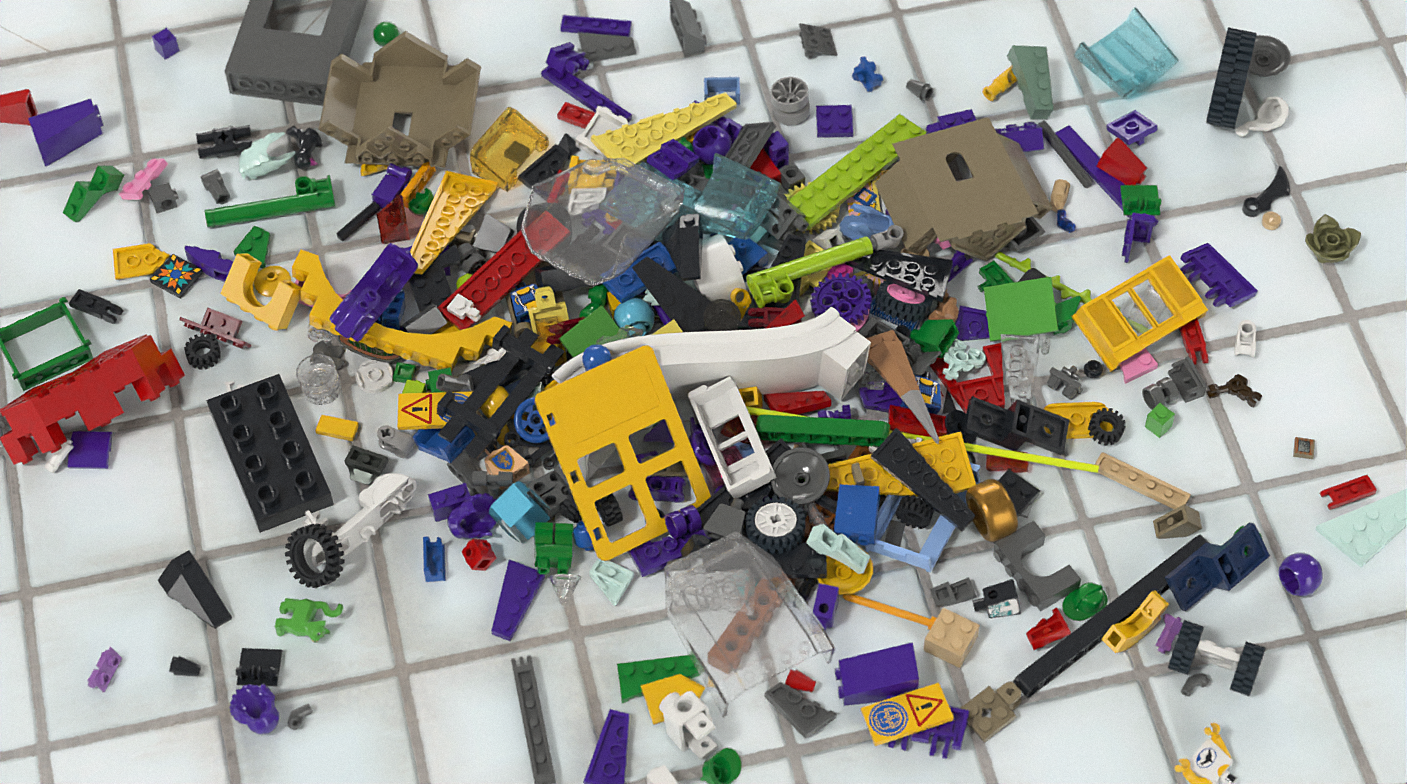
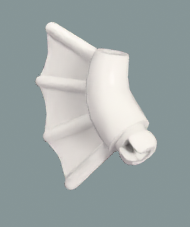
[474,348,507,366]

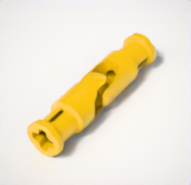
[982,66,1017,101]

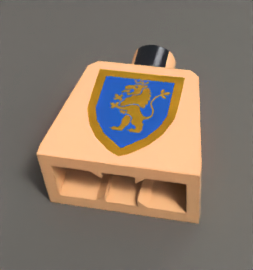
[484,444,530,490]

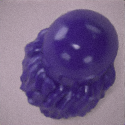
[447,493,497,539]
[229,684,280,735]

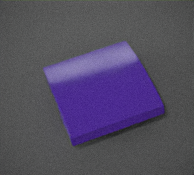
[647,139,700,181]
[67,431,112,469]

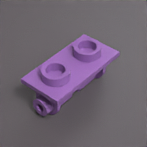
[87,647,122,692]

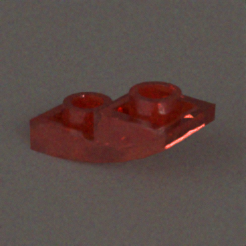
[986,450,1029,473]

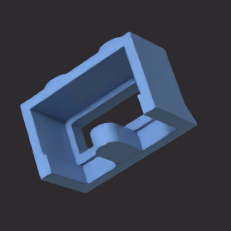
[704,77,740,105]

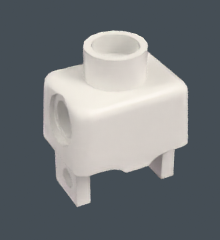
[659,691,718,761]

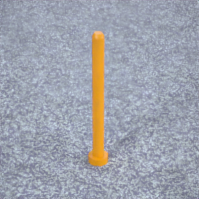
[843,594,937,630]

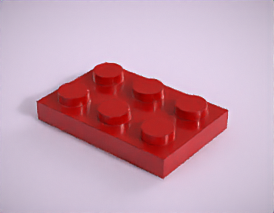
[888,405,946,437]

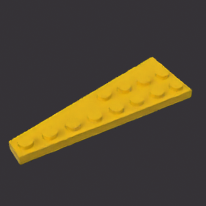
[410,171,498,275]

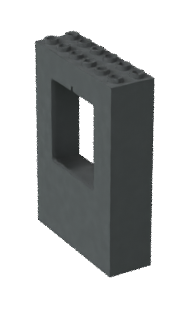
[224,0,368,106]

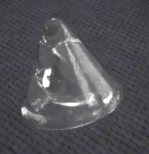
[548,574,581,606]

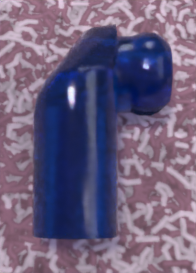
[1057,209,1076,233]

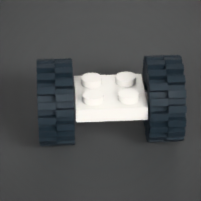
[1168,620,1266,697]

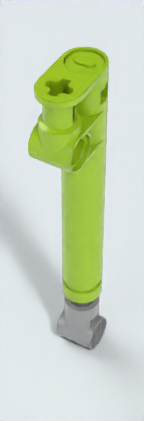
[746,225,903,308]

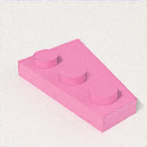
[1119,348,1158,384]

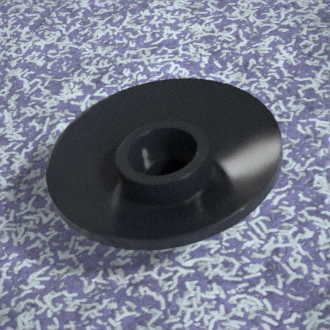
[945,410,976,444]

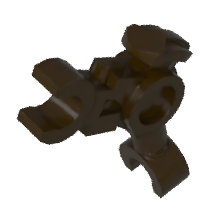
[1206,374,1262,408]

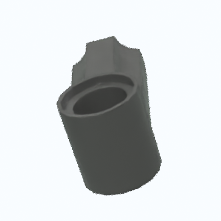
[200,169,231,205]
[436,373,474,392]

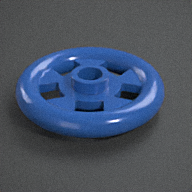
[514,397,556,443]

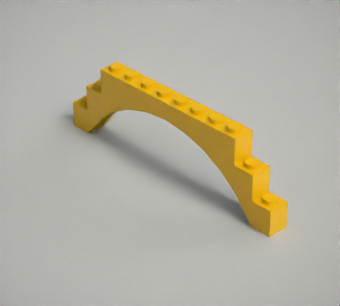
[292,250,512,373]

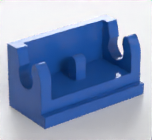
[423,536,446,582]

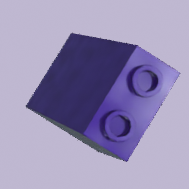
[28,98,104,167]
[835,642,919,706]

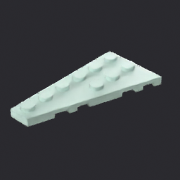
[1315,489,1407,567]

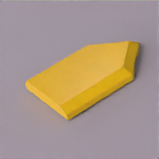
[113,243,170,280]
[641,674,706,725]

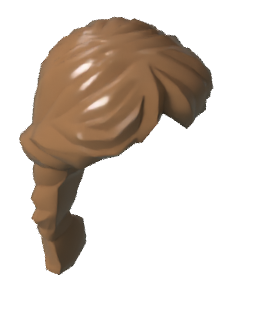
[928,288,959,322]

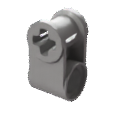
[377,425,415,458]

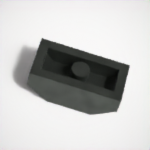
[344,445,389,485]

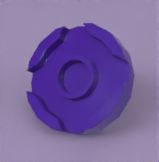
[689,430,716,466]

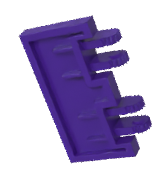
[1180,243,1258,307]
[887,694,969,759]

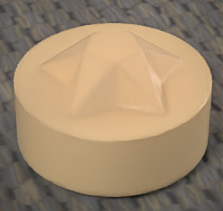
[1261,212,1281,230]

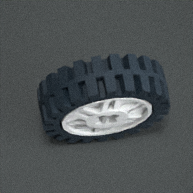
[746,496,805,554]

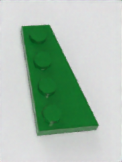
[617,654,701,703]

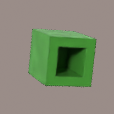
[1145,403,1175,438]

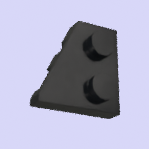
[998,469,1040,518]

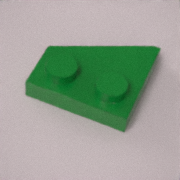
[233,225,270,269]

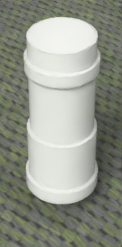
[44,438,74,473]

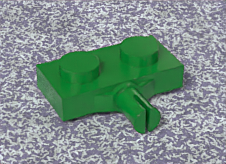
[978,261,1014,293]

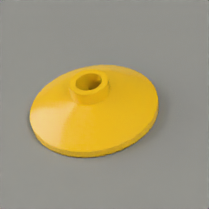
[254,266,291,297]

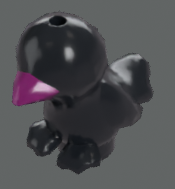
[286,126,323,169]

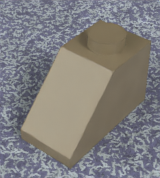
[1153,504,1202,539]

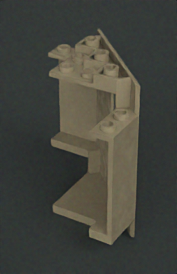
[318,31,481,167]
[875,117,1053,262]

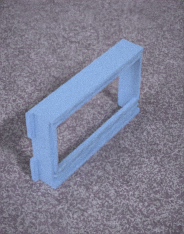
[865,463,980,573]

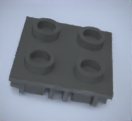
[799,23,837,59]
[905,344,942,376]

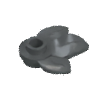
[309,340,345,370]

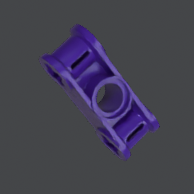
[628,476,686,503]

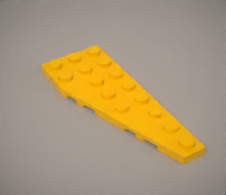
[826,432,976,497]

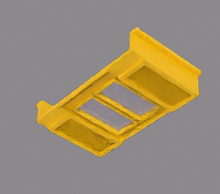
[1072,255,1208,372]

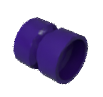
[665,505,702,538]

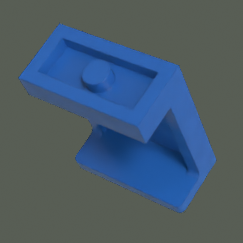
[413,426,475,463]

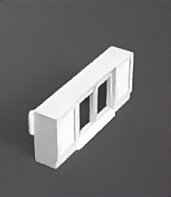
[688,376,776,498]

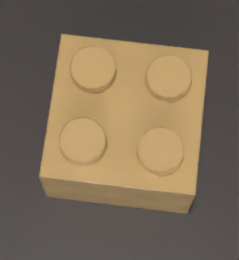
[923,608,980,668]

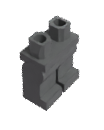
[753,191,809,242]
[526,466,579,522]

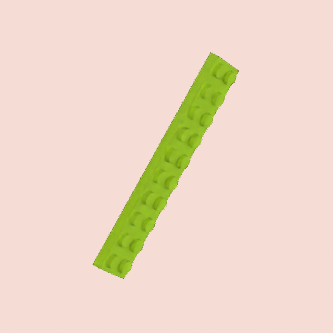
[788,114,927,230]

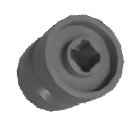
[457,243,487,275]
[1142,377,1179,410]

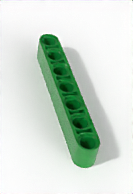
[755,415,890,447]

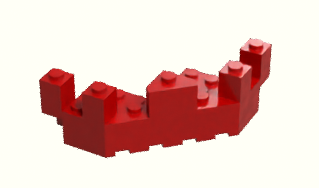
[0,334,185,465]

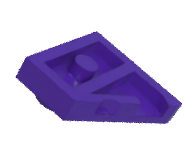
[858,382,902,413]

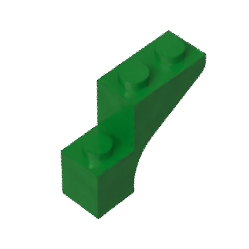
[62,166,124,222]

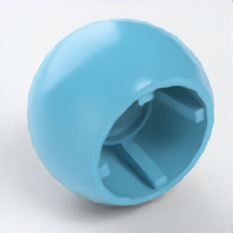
[613,298,655,338]

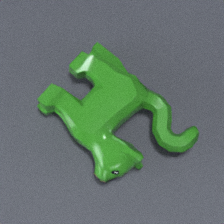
[274,598,344,643]

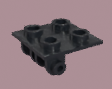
[236,648,283,687]

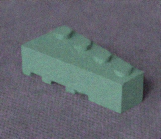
[1007,45,1054,120]

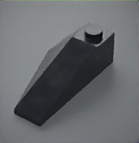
[665,214,703,281]
[158,550,232,629]

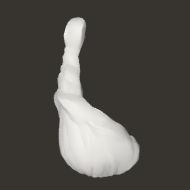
[1235,97,1289,137]

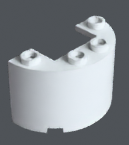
[693,234,750,310]

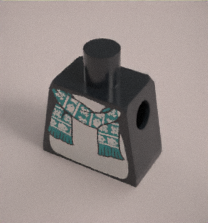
[972,579,1021,618]

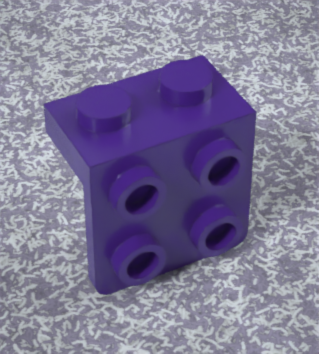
[1122,212,1155,263]

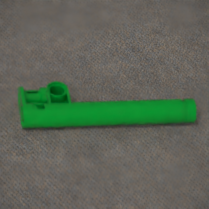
[205,175,335,228]

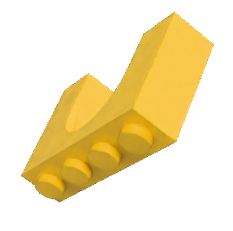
[220,253,302,331]

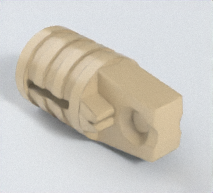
[1050,179,1071,213]

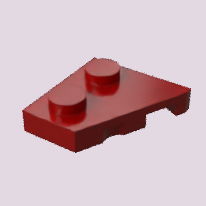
[1025,607,1071,650]

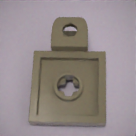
[960,681,1022,743]

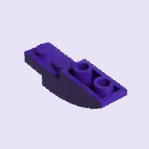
[184,245,234,282]

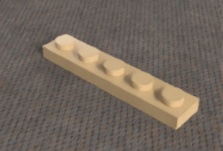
[1094,452,1191,509]

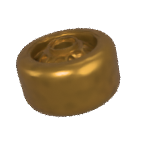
[966,479,1018,542]

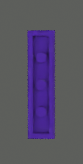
[560,15,632,37]

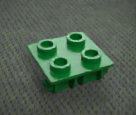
[1120,185,1161,216]

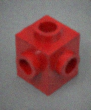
[461,539,497,571]

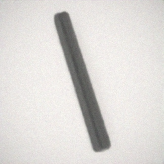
[1038,121,1093,188]

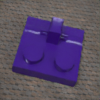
[1106,110,1158,146]

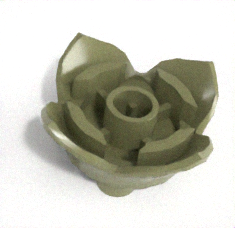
[1305,214,1361,263]

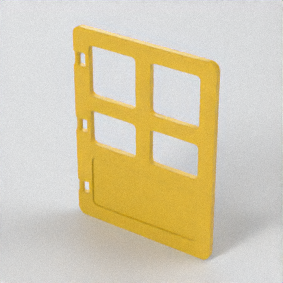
[535,345,711,561]

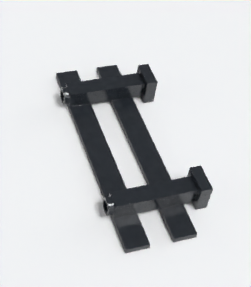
[437,325,564,459]

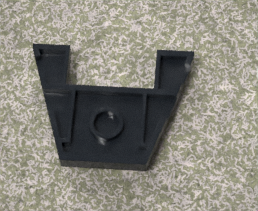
[408,245,461,312]

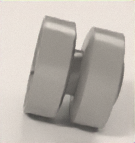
[770,77,810,125]

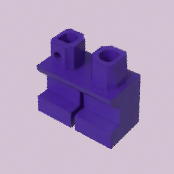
[545,42,590,74]
[763,131,789,170]

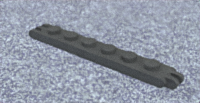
[511,655,556,784]

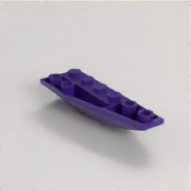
[995,122,1044,152]

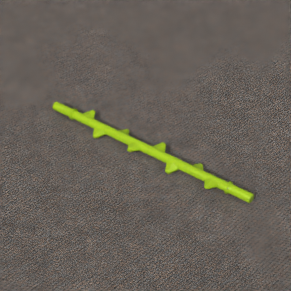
[994,251,1150,334]

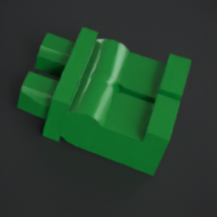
[533,522,573,575]

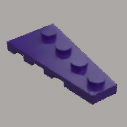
[627,530,711,577]
[491,559,545,641]

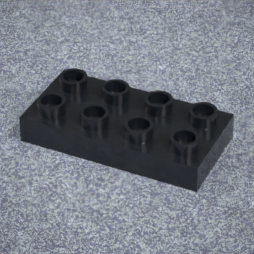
[206,374,334,533]

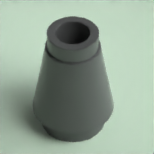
[906,79,933,100]

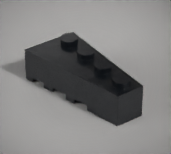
[534,253,618,294]

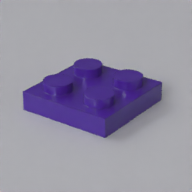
[816,105,853,138]

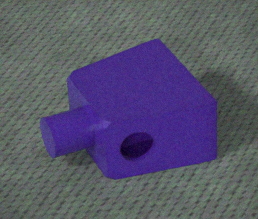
[812,583,839,635]

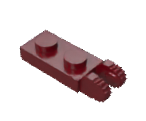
[748,307,802,328]
[546,317,585,344]

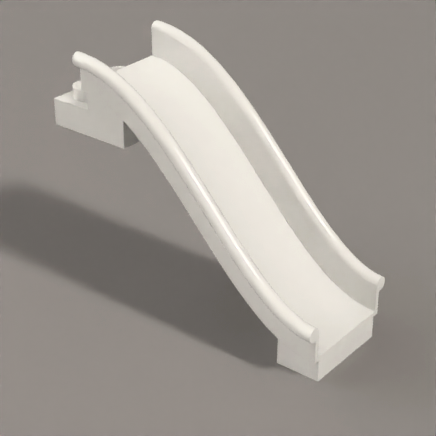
[552,307,871,482]

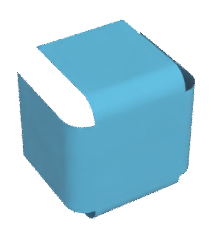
[489,481,551,543]

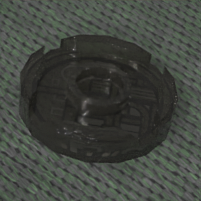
[703,299,741,331]

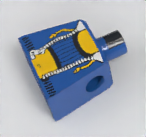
[511,281,546,323]
[900,371,941,414]

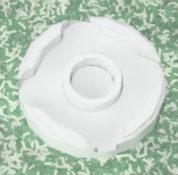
[355,359,393,394]

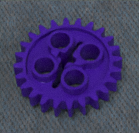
[810,273,872,325]

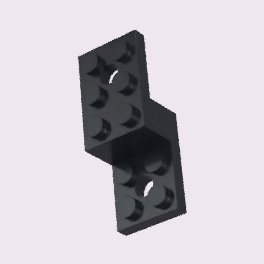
[963,396,1069,455]

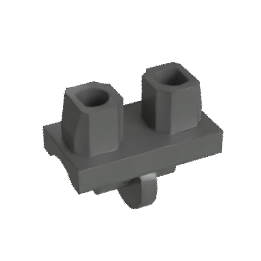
[1047,365,1083,400]

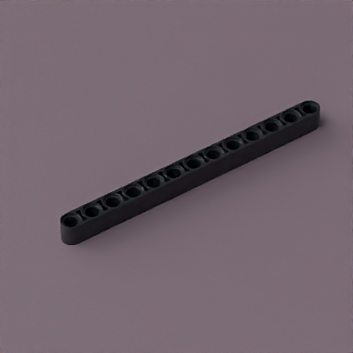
[1013,534,1209,698]

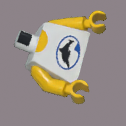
[1175,723,1237,784]

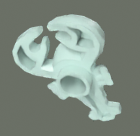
[943,339,986,381]

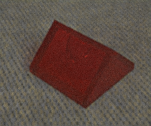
[377,194,410,244]

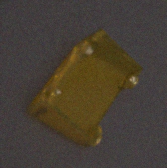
[470,107,549,192]

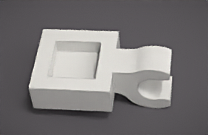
[447,294,481,322]

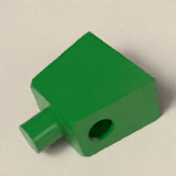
[910,319,959,358]

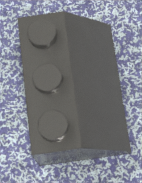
[669,0,707,57]

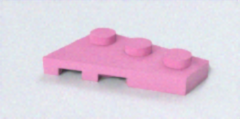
[119,158,168,200]

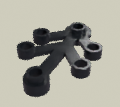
[504,419,558,470]

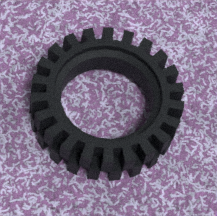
[285,524,345,588]

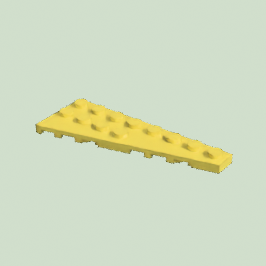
[591,93,737,175]

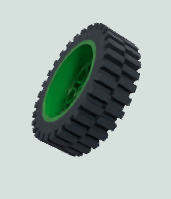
[1206,27,1257,129]

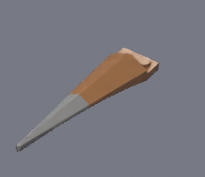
[866,330,939,444]

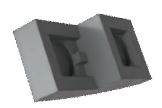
[930,577,977,607]

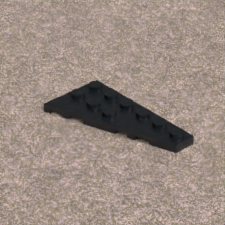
[737,234,806,330]
[844,250,953,303]
[632,256,740,332]

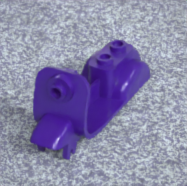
[330,243,418,341]

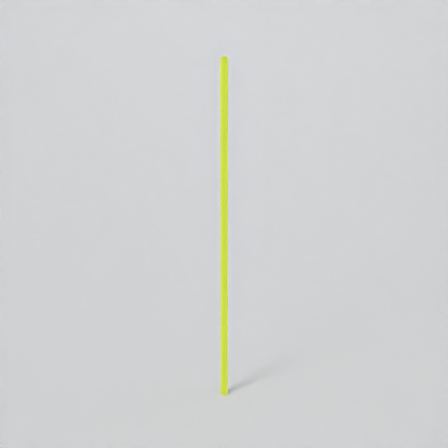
[746,406,1099,473]

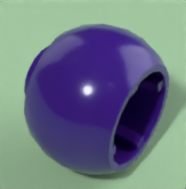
[693,125,732,165]
[1279,552,1323,596]

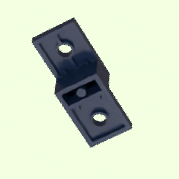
[1165,522,1270,611]

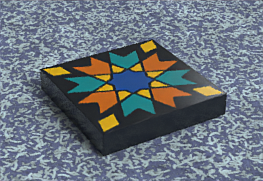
[150,254,203,298]

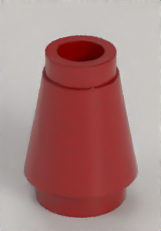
[785,669,817,693]

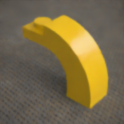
[1102,591,1170,653]

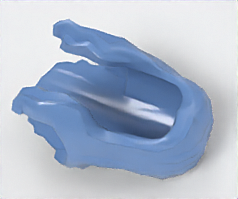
[839,203,894,240]

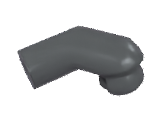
[1180,673,1210,697]
[288,704,313,730]

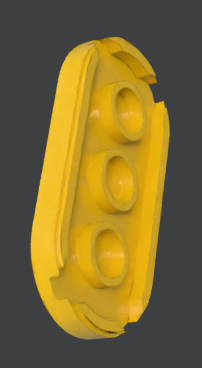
[1044,402,1114,439]

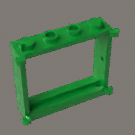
[0,297,93,391]

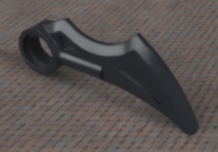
[1242,166,1290,217]

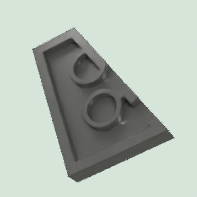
[578,32,636,62]
[764,682,837,739]

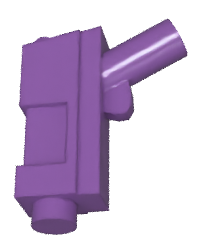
[1155,613,1183,654]

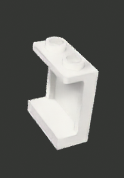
[575,106,629,162]

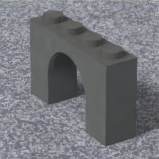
[993,521,1081,612]

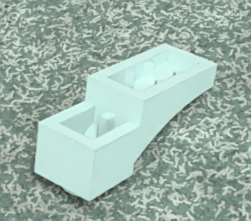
[806,524,870,574]

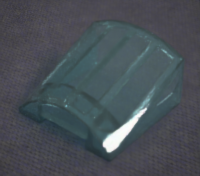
[1074,7,1179,99]
[679,153,781,240]

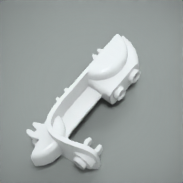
[302,473,417,567]

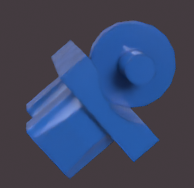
[852,56,883,92]

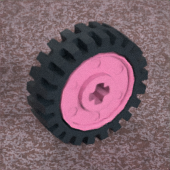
[875,280,933,322]

